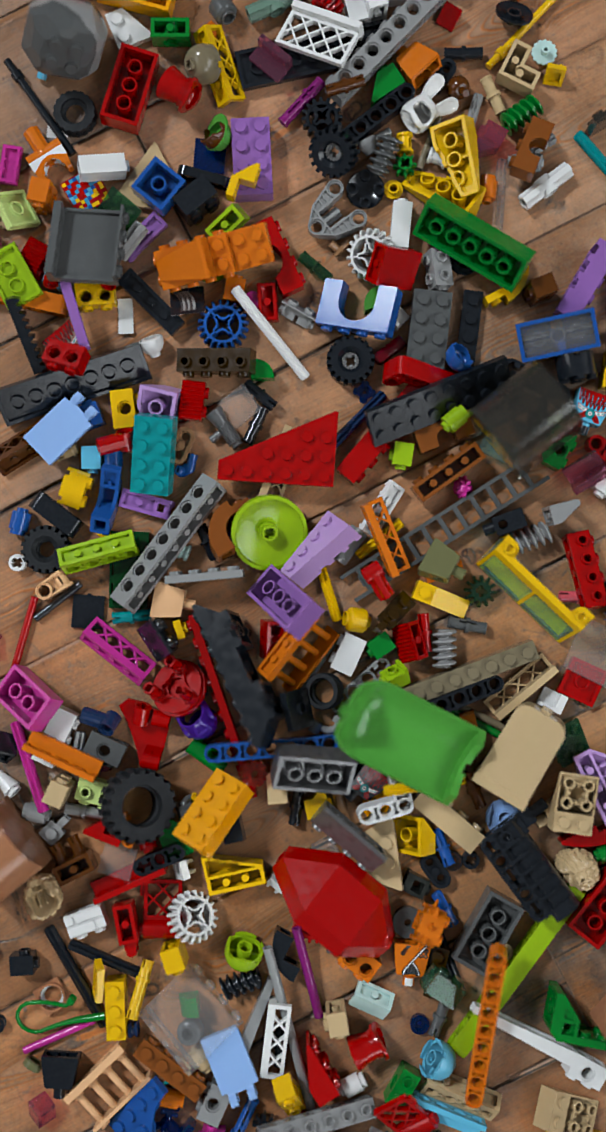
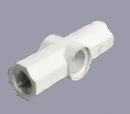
[518,162,574,210]

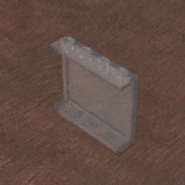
[139,963,244,1076]

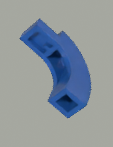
[90,463,122,535]

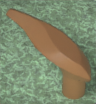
[328,230,361,257]

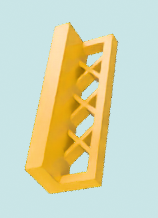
[193,24,246,108]

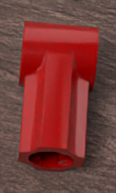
[95,427,133,456]
[360,560,394,601]

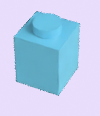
[81,446,104,474]

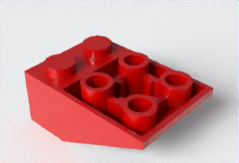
[306,1030,341,1107]

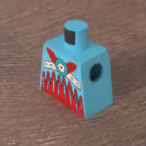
[571,387,606,436]

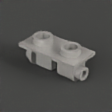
[278,298,317,330]
[334,524,367,566]

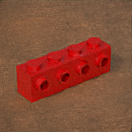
[562,529,606,610]

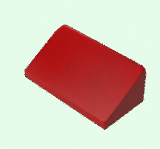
[257,282,279,323]

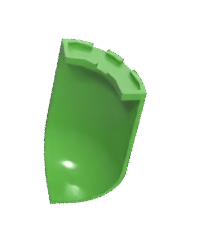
[334,680,487,806]

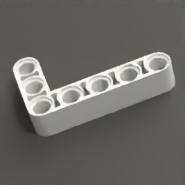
[356,776,414,825]

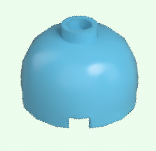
[419,1038,456,1081]

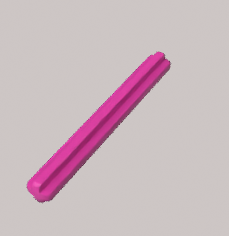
[10,721,49,813]

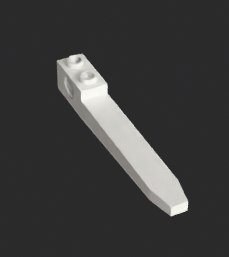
[469,1001,606,1091]

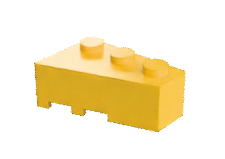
[201,854,267,896]

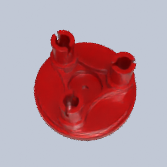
[143,655,207,717]

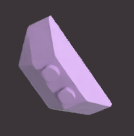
[572,749,606,826]

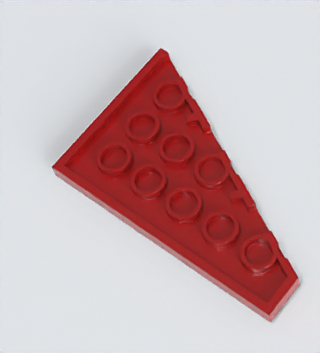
[217,411,339,488]

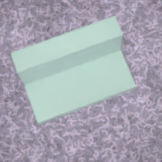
[348,980,395,1020]

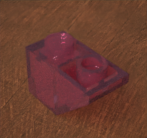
[477,119,509,159]

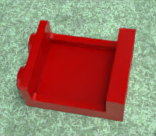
[365,241,423,291]

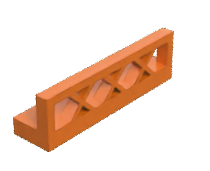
[360,497,411,578]
[21,731,105,783]

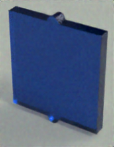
[193,138,226,175]

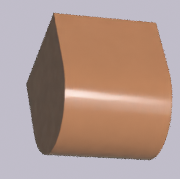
[0,796,54,902]

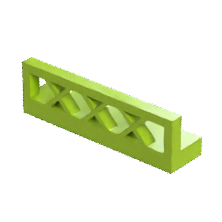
[56,529,140,575]

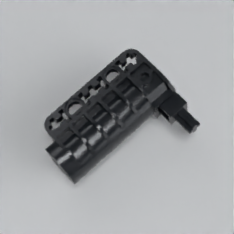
[479,798,580,923]

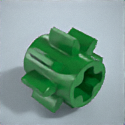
[393,153,417,179]

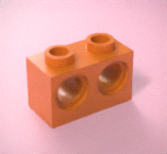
[26,176,58,215]
[337,957,382,983]

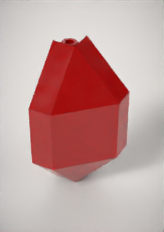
[272,846,395,958]

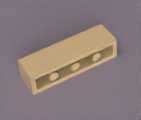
[412,792,485,854]

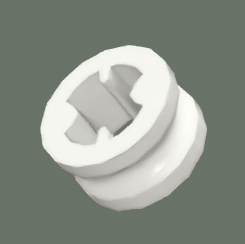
[8,554,27,571]

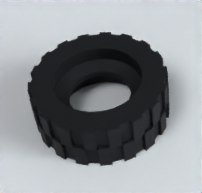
[53,90,98,138]

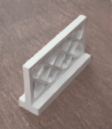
[275,0,365,68]

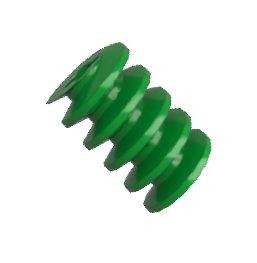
[500,94,544,136]

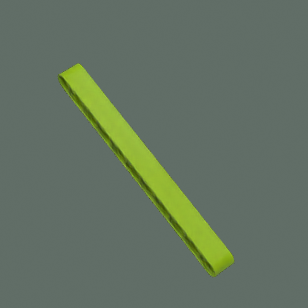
[447,882,587,1059]

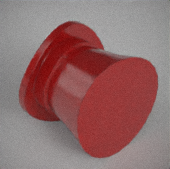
[156,65,202,113]
[346,1022,389,1071]

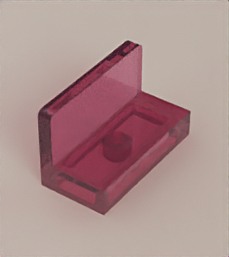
[249,33,293,83]
[562,450,606,495]

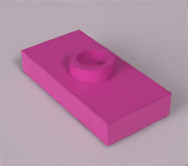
[0,144,24,187]

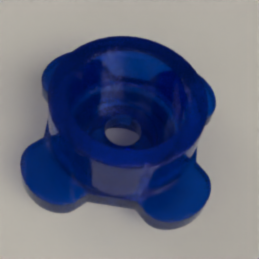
[353,381,376,404]

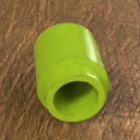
[440,405,470,433]

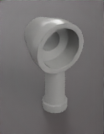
[358,127,392,156]

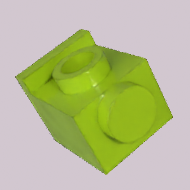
[378,659,411,688]

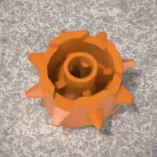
[409,899,450,951]

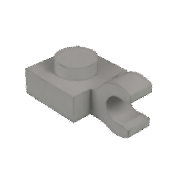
[38,814,72,846]

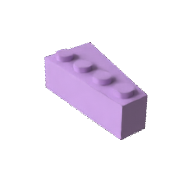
[280,511,362,589]

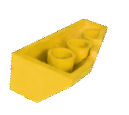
[429,114,480,198]
[401,170,486,216]

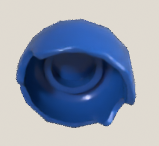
[445,342,473,372]

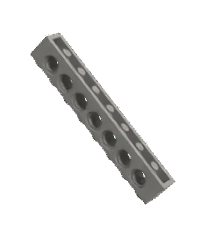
[325,0,447,108]
[110,473,227,614]

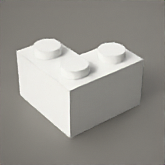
[344,0,389,24]

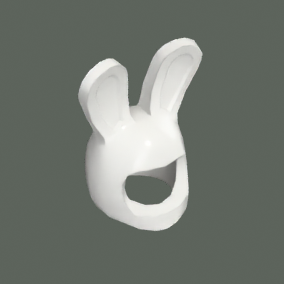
[400,73,459,134]

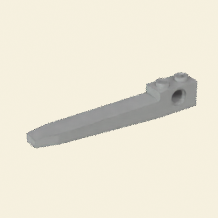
[195,975,273,1128]

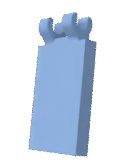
[23,391,99,466]
[200,1024,259,1108]

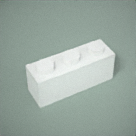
[31,705,80,768]

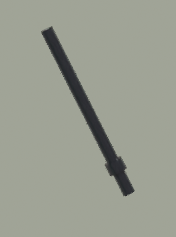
[4,58,76,156]

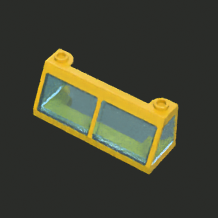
[475,535,595,643]

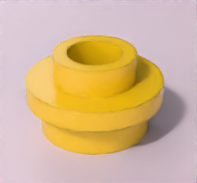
[384,180,403,200]

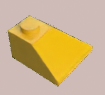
[394,815,436,857]

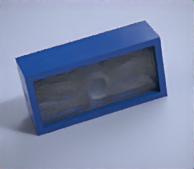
[515,307,601,363]

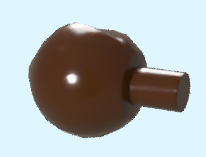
[447,75,470,100]

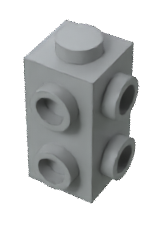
[423,248,454,292]

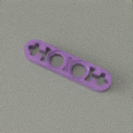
[60,282,91,350]

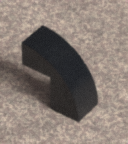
[272,925,300,982]

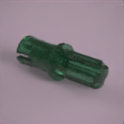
[298,251,333,282]

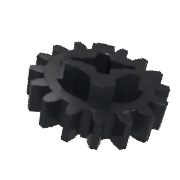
[301,97,343,137]

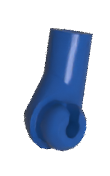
[174,453,198,477]

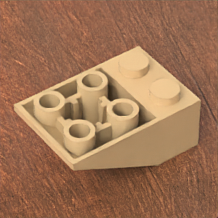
[547,771,600,836]
[533,1084,599,1132]

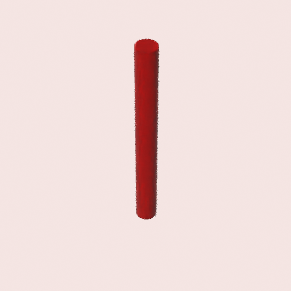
[10,596,39,669]

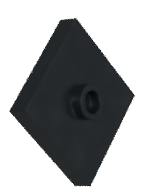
[279,687,315,733]

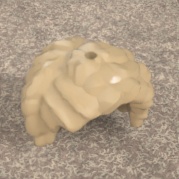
[554,847,601,891]
[23,873,64,921]

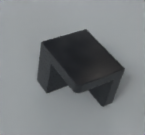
[0,731,17,764]

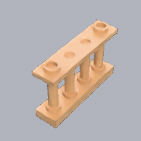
[63,1040,153,1132]

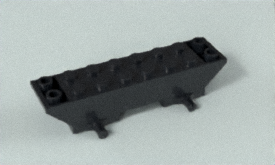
[192,604,285,749]

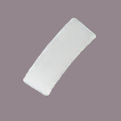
[117,298,134,334]

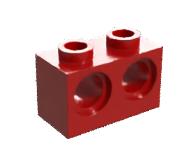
[41,338,91,377]

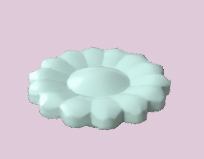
[531,39,557,66]

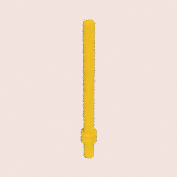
[485,0,556,70]

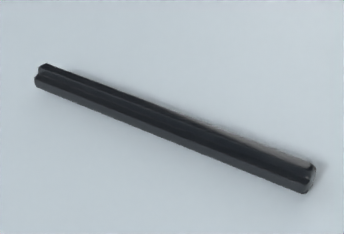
[44,924,106,1028]

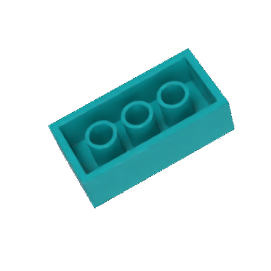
[130,412,178,497]

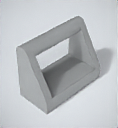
[541,499,581,526]

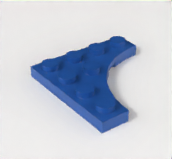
[109,1076,169,1132]

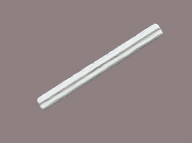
[231,285,310,381]

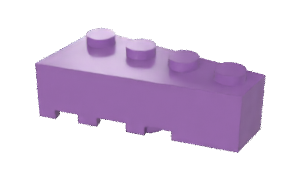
[553,238,606,315]

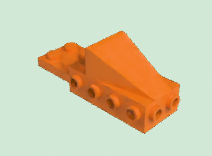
[153,222,275,293]

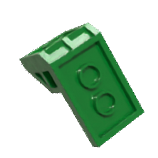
[542,980,606,1051]

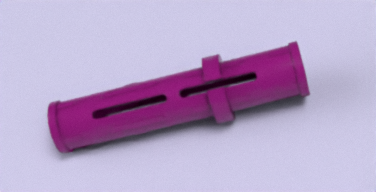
[278,76,325,128]

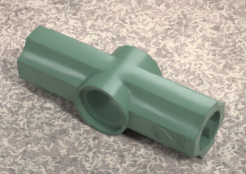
[245,0,304,24]

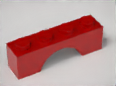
[253,216,306,299]

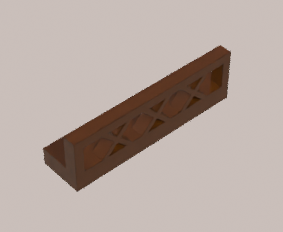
[0,419,41,477]

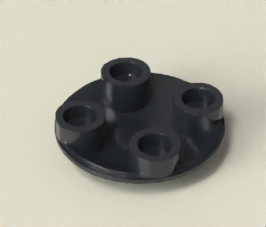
[346,169,384,209]

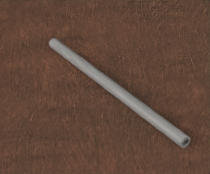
[263,945,316,1111]

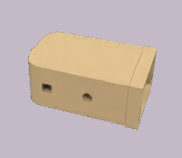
[471,701,566,811]

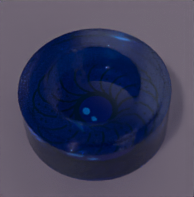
[410,1013,430,1035]

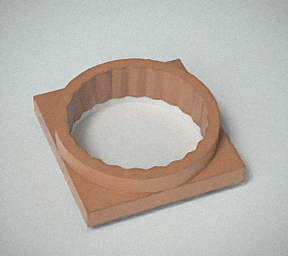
[33,976,70,1016]

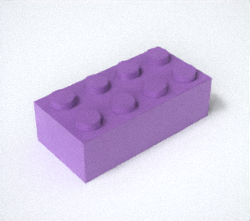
[230,116,274,203]
[246,564,325,640]

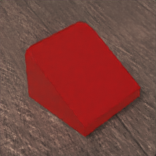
[435,1,462,33]

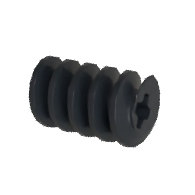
[219,966,262,1000]

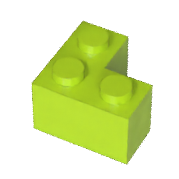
[205,203,251,236]

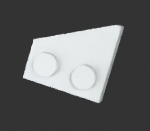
[105,8,151,49]

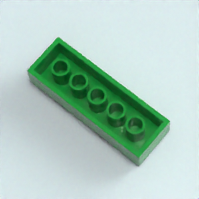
[412,193,536,293]

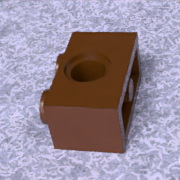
[522,272,559,307]

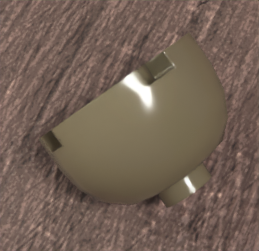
[184,43,221,85]

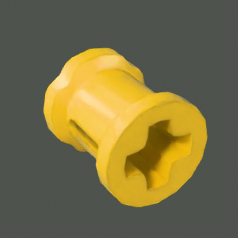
[396,131,414,156]

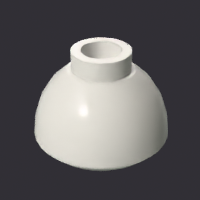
[139,334,164,358]

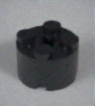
[555,350,598,385]

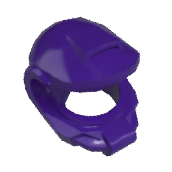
[176,699,218,740]

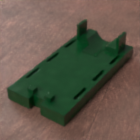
[109,531,150,609]

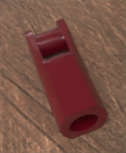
[375,335,406,365]

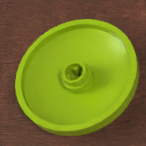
[231,494,308,571]

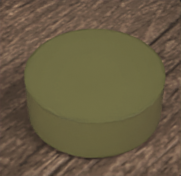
[23,1055,42,1073]

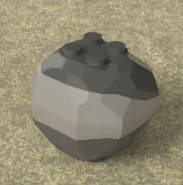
[21,0,108,80]

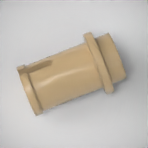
[57,443,80,462]

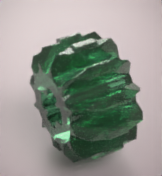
[463,575,497,608]

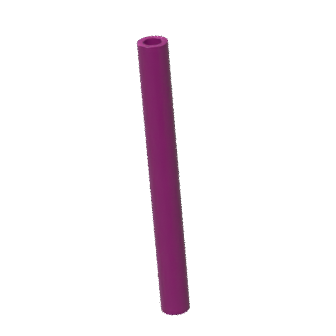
[292,926,323,1019]

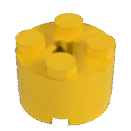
[57,466,94,510]

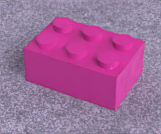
[0,664,64,732]

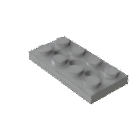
[164,566,245,584]

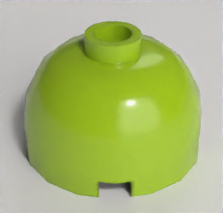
[224,931,264,972]

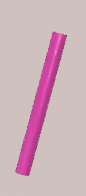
[23,1021,96,1054]

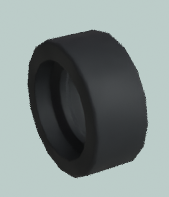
[306,673,344,710]

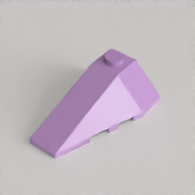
[137,384,181,416]

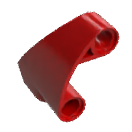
[119,698,171,772]

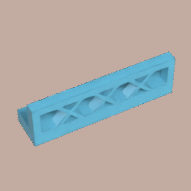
[406,1089,487,1132]

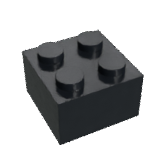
[172,174,220,227]

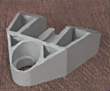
[308,179,367,241]

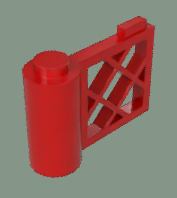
[139,879,183,939]
[373,1093,439,1132]

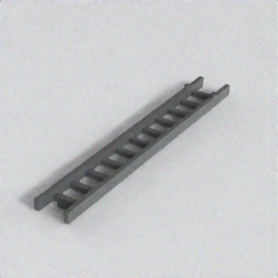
[340,453,550,602]

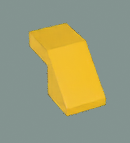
[226,163,261,202]

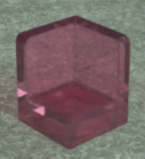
[28,1091,56,1129]

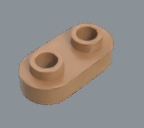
[175,427,195,464]

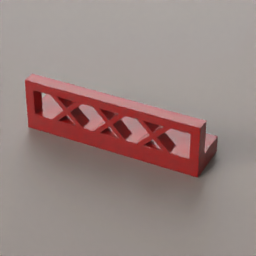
[90,854,168,905]

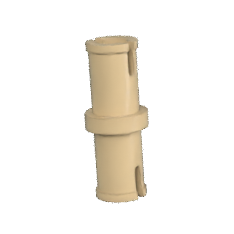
[480,75,507,116]

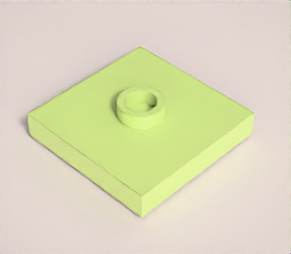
[0,189,41,231]

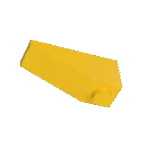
[410,580,470,619]

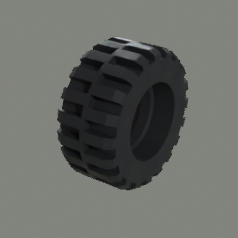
[98,768,177,845]

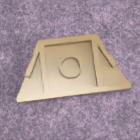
[112,142,169,211]
[365,818,404,891]

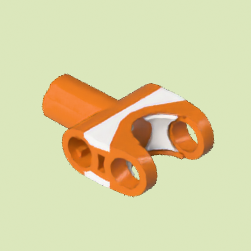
[23,126,75,179]

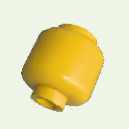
[342,607,372,633]

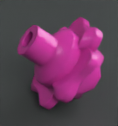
[453,475,473,499]

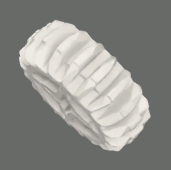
[346,228,396,281]
[166,890,218,945]

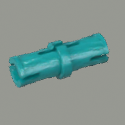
[112,609,152,624]

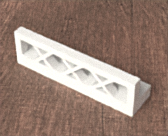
[260,995,292,1079]

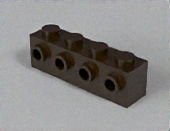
[176,348,257,378]

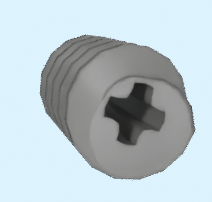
[509,521,553,554]
[432,629,457,668]

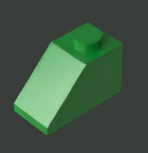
[370,62,406,107]

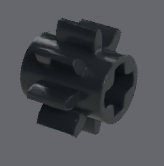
[252,1110,274,1132]

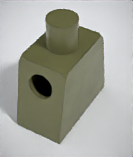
[417,538,467,584]

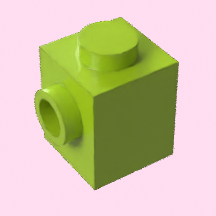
[388,441,415,471]

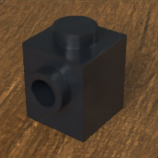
[9,947,40,976]

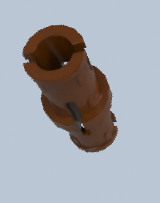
[325,73,366,98]
[462,770,487,810]

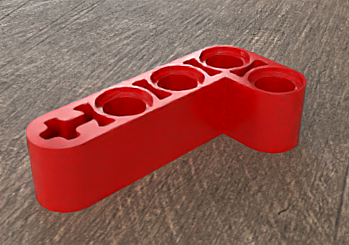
[382,355,454,388]

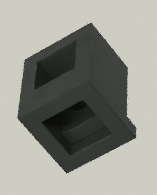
[402,868,431,900]

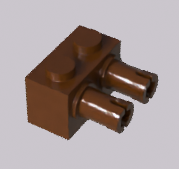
[49,833,99,887]

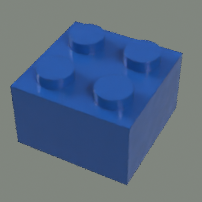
[131,156,187,217]

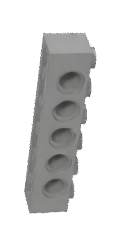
[256,1094,377,1132]

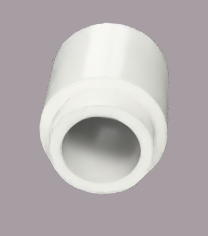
[339,1071,368,1099]

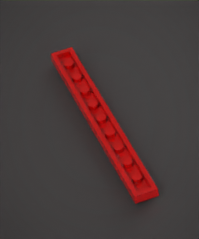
[186,615,258,799]

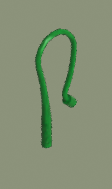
[15,994,106,1034]

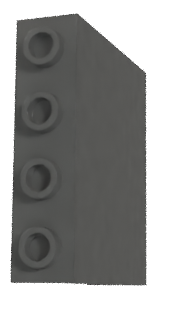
[44,200,129,285]

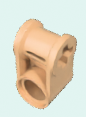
[35,569,74,600]

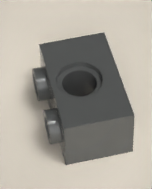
[83,728,130,769]

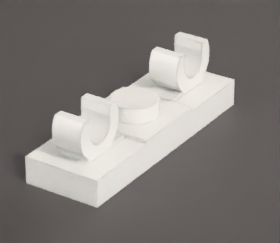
[359,479,405,537]

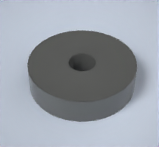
[392,905,418,938]

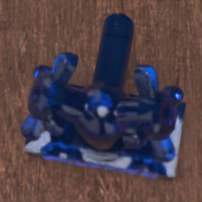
[156,1107,196,1132]

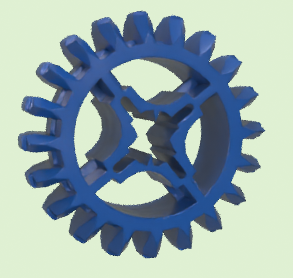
[197,300,249,348]

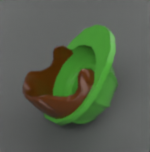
[200,113,232,151]

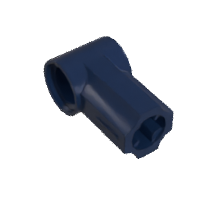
[79,707,121,736]

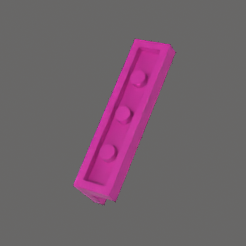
[80,616,156,686]

